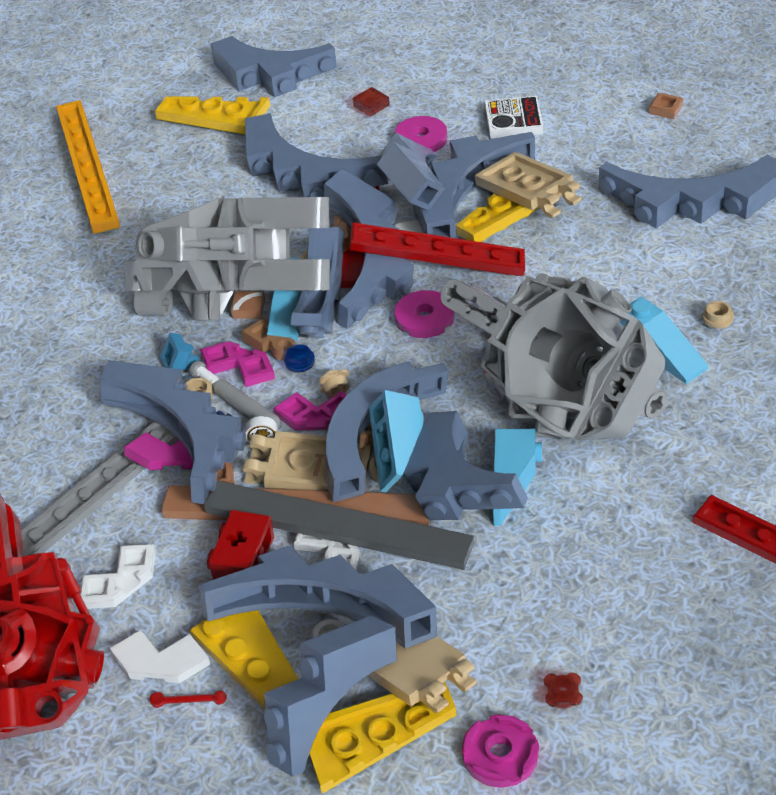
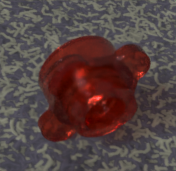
[544,672,583,709]

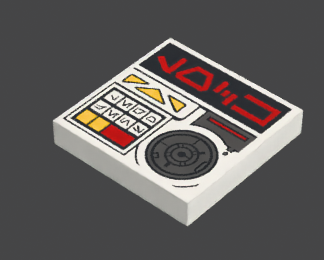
[485,96,543,139]

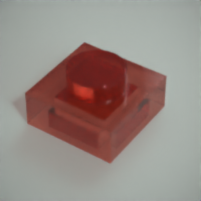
[352,87,390,117]

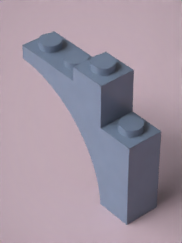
[210,36,337,98]
[404,411,528,520]

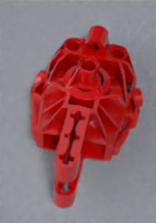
[0,494,104,740]

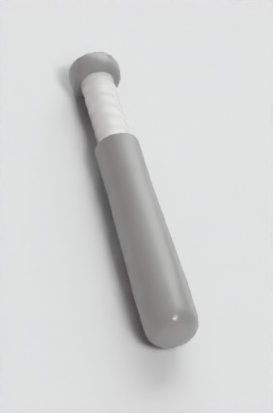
[189,361,281,429]

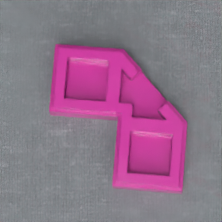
[200,341,275,387]
[273,391,346,431]
[124,432,193,470]

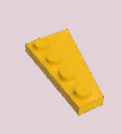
[155,96,270,135]
[456,194,561,242]
[190,610,298,709]
[309,682,457,794]

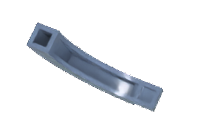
[325,361,448,502]

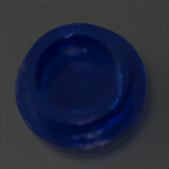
[284,344,315,373]

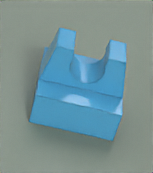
[159,333,199,370]

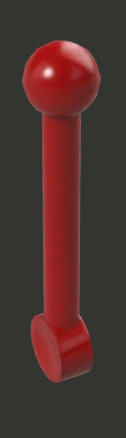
[150,690,227,708]

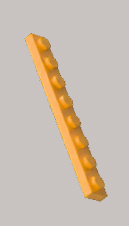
[56,100,120,234]

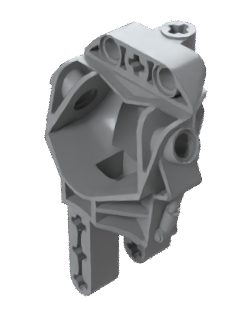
[124,197,330,320]
[441,273,667,440]

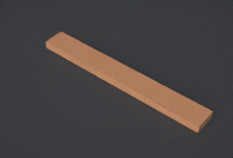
[162,485,430,526]

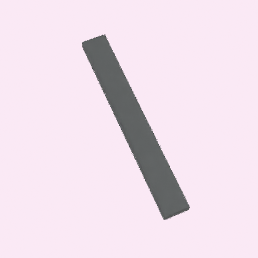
[204,481,474,570]

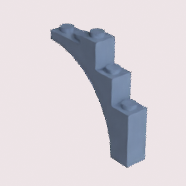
[245,113,388,197]
[413,132,535,238]
[599,155,776,229]
[324,169,414,329]
[99,360,246,504]
[199,545,437,649]

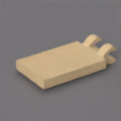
[474,152,582,218]
[243,431,372,491]
[368,637,477,713]

